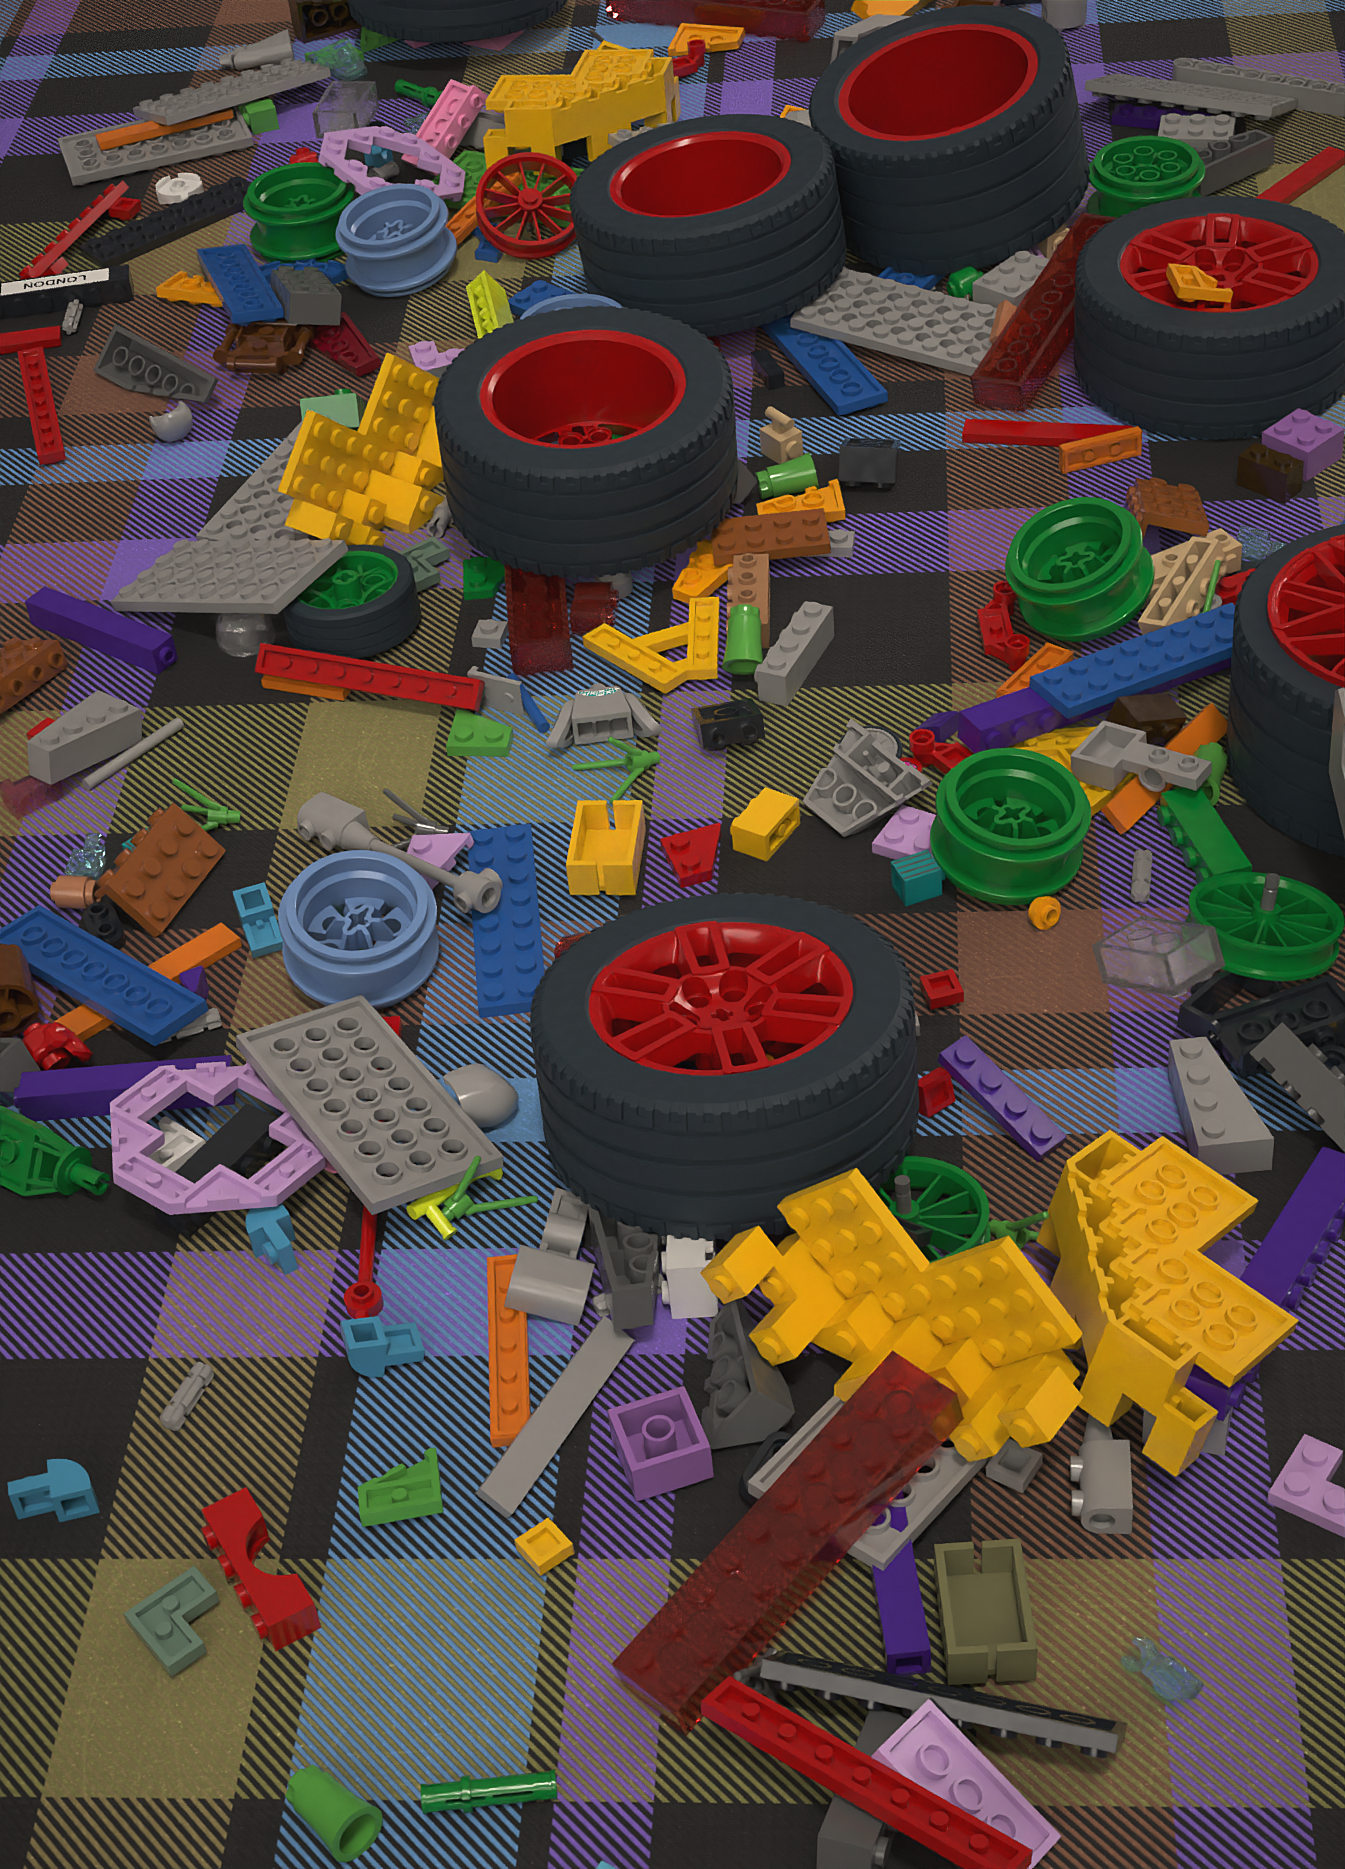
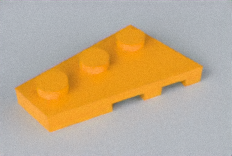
[667,23,745,57]
[756,478,845,523]
[672,539,733,604]

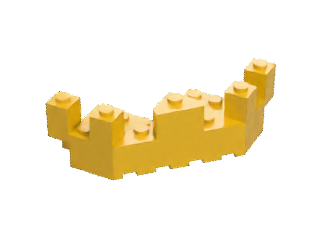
[483,49,681,178]
[277,353,444,547]
[1036,1130,1299,1477]
[700,1168,1084,1462]

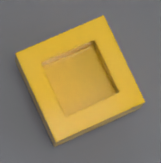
[515,1518,574,1576]

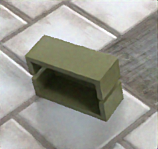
[934,1538,1037,1685]

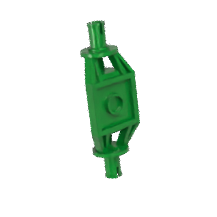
[0,1105,110,1196]

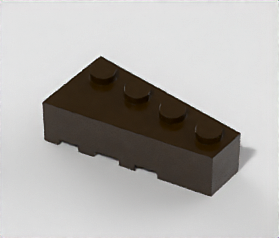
[288,0,362,44]

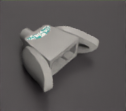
[546,683,662,749]

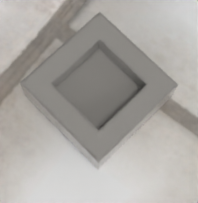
[471,619,509,649]
[986,1439,1043,1493]

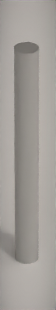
[82,717,184,790]

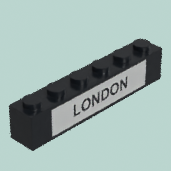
[0,264,134,320]

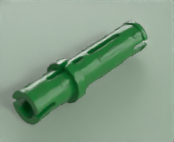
[420,1769,558,1814]

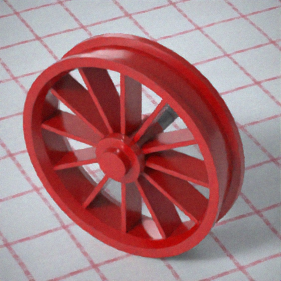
[476,152,578,259]

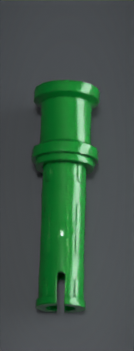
[395,79,443,108]

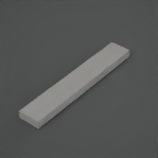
[475,1316,634,1519]

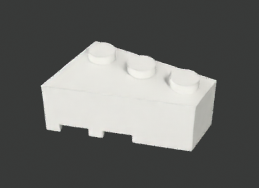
[661,1235,718,1319]

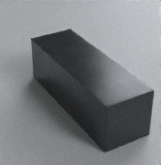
[751,349,785,391]

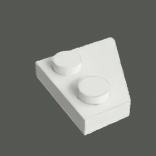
[148,1116,206,1172]

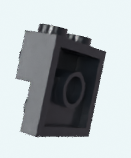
[691,698,765,751]

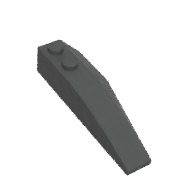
[93,324,218,404]

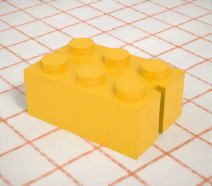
[566,800,646,896]

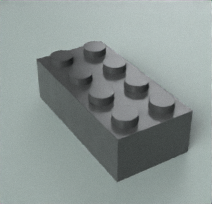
[271,266,342,325]

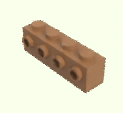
[726,553,770,648]

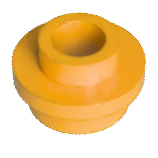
[1028,896,1061,930]

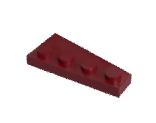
[307,312,382,377]

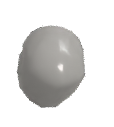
[443,1063,519,1129]

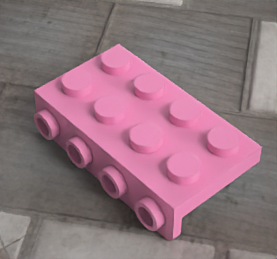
[401,79,488,176]

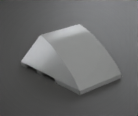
[802,719,933,837]

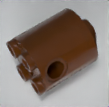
[0,944,39,1038]

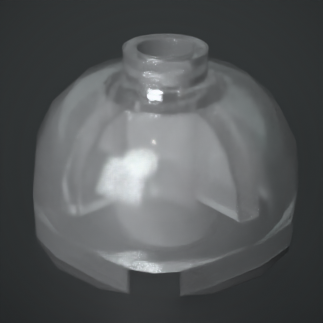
[215,613,276,657]

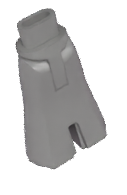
[219,29,295,70]

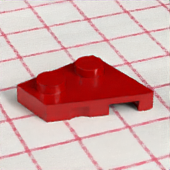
[660,823,722,888]

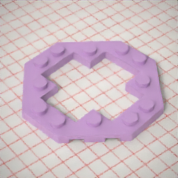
[318,126,465,202]
[110,1060,325,1215]

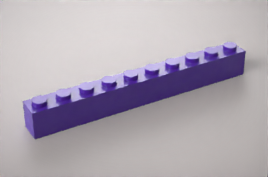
[957,657,1231,753]
[1184,1147,1345,1421]

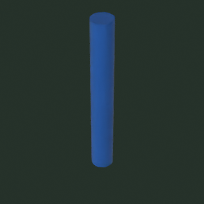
[506,673,550,733]

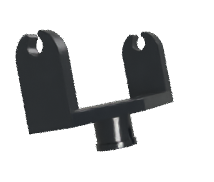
[1177,970,1284,1044]

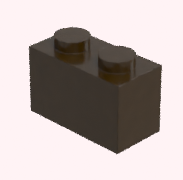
[1236,443,1304,504]
[1106,693,1188,744]

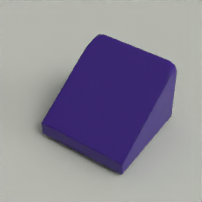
[915,711,959,743]
[179,966,209,1001]

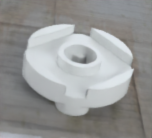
[156,173,204,204]

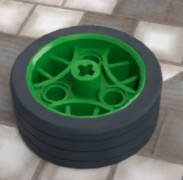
[283,544,422,659]

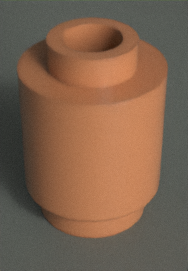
[50,875,102,909]

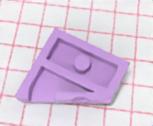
[407,833,474,890]

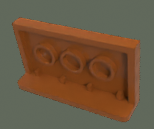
[1125,477,1210,539]
[710,508,831,566]
[0,637,67,715]
[94,802,226,938]

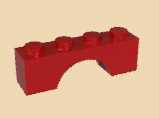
[200,1487,321,1652]

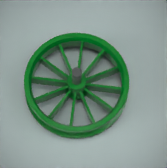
[1184,872,1345,981]
[876,1156,991,1263]

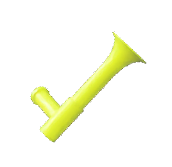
[406,1168,503,1241]

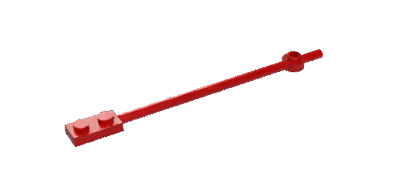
[344,1016,402,1319]

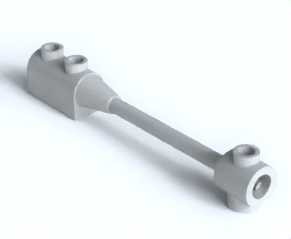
[297,791,503,913]
[1070,1363,1133,1534]

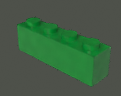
[1157,787,1252,883]

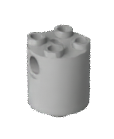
[1041,0,1087,32]

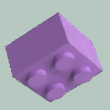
[1262,408,1345,482]
[607,1386,714,1502]

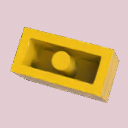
[730,787,800,861]

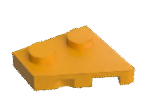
[1166,263,1233,303]

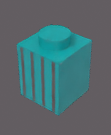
[891,850,945,907]

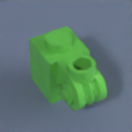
[237,98,279,135]

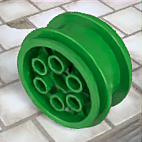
[1087,136,1206,229]
[243,162,355,264]
[1005,497,1155,642]
[929,748,1091,905]

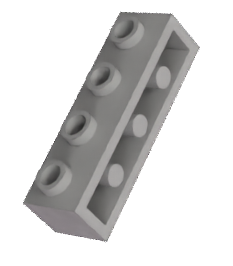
[754,601,834,706]

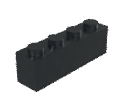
[153,1104,284,1237]

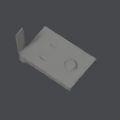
[455,666,526,716]

